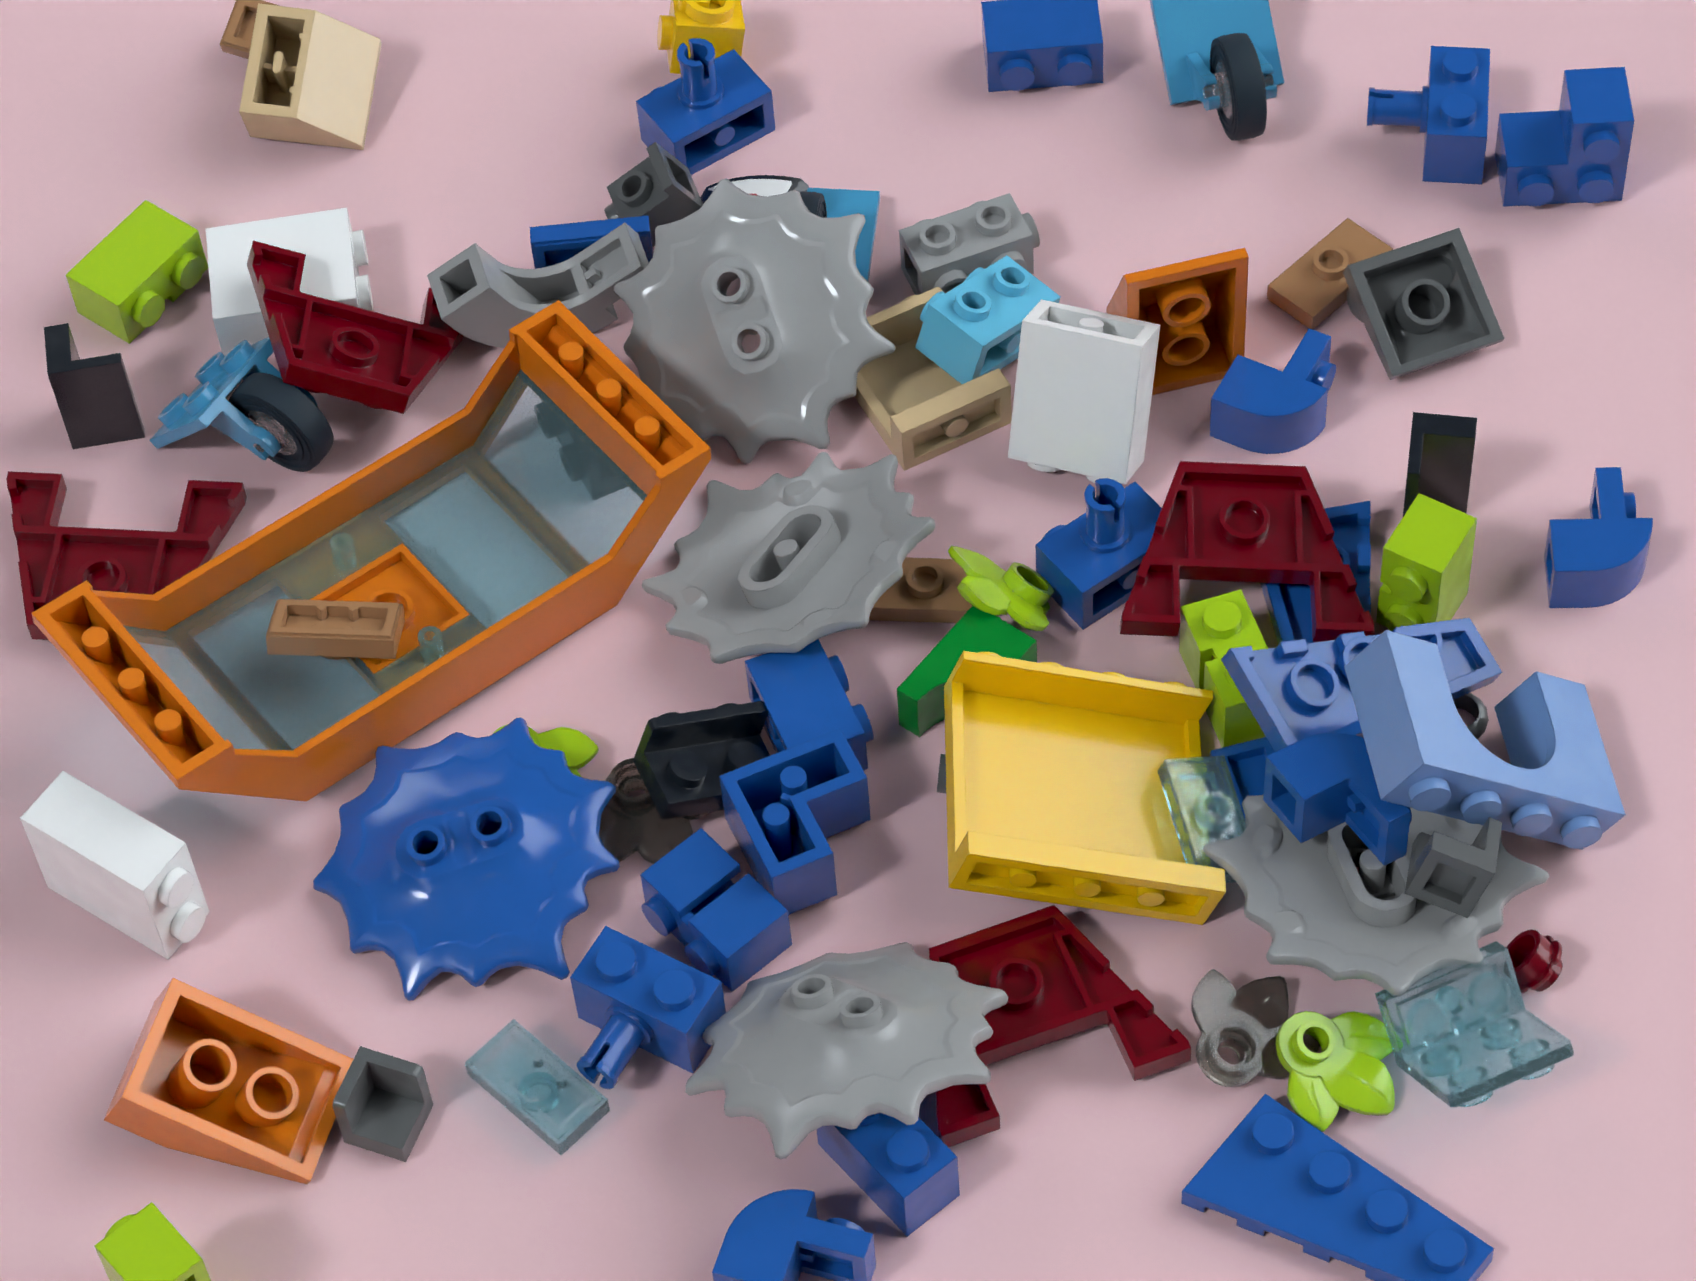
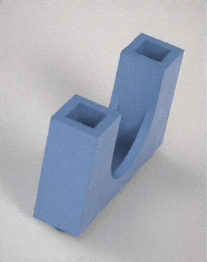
[1344,630,1626,850]

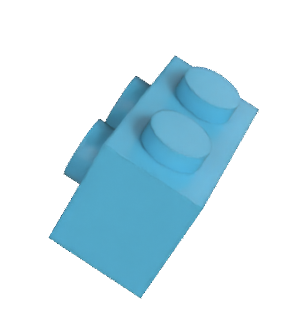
[915,255,1061,384]

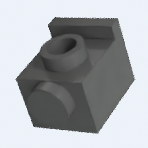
[604,142,703,247]

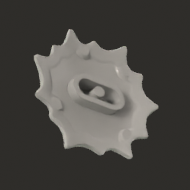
[614,178,895,464]
[642,452,935,664]
[1203,795,1549,996]
[685,942,1008,1159]

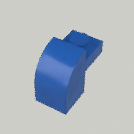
[1210,328,1336,454]
[1544,467,1653,608]
[1263,733,1412,866]
[712,1189,876,1281]

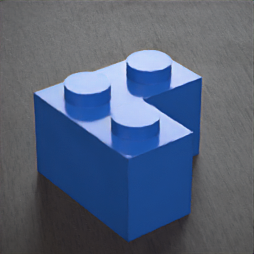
[1495,67,1634,207]
[719,728,871,915]

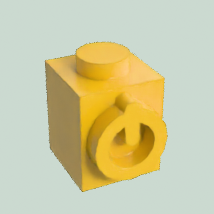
[657,0,745,74]

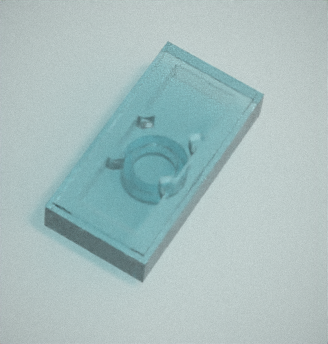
[1157,756,1246,883]
[465,1019,610,1155]

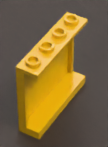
[944,651,1226,925]

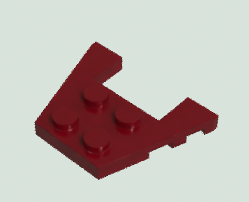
[247,240,465,414]
[1120,461,1374,642]
[6,471,247,640]
[929,905,1191,1147]

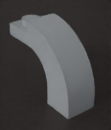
[427,223,649,348]

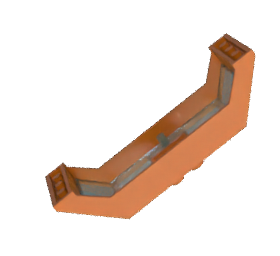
[31,300,711,802]

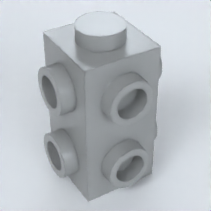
[899,193,1040,295]

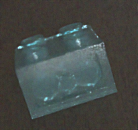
[1375,941,1574,1107]

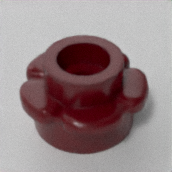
[1499,929,1563,994]

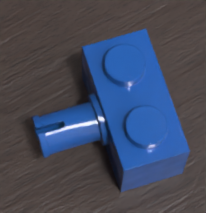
[636,38,775,175]
[1367,46,1490,185]
[1035,478,1162,630]
[570,926,726,1089]

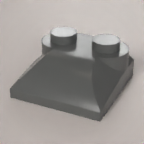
[1343,228,1505,380]

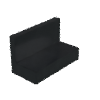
[44,323,145,449]
[1403,412,1477,516]

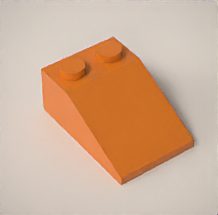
[1106,248,1249,395]
[104,978,353,1184]

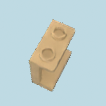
[854,287,1012,471]

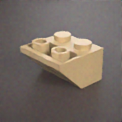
[239,3,382,150]

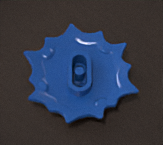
[313,717,620,1001]

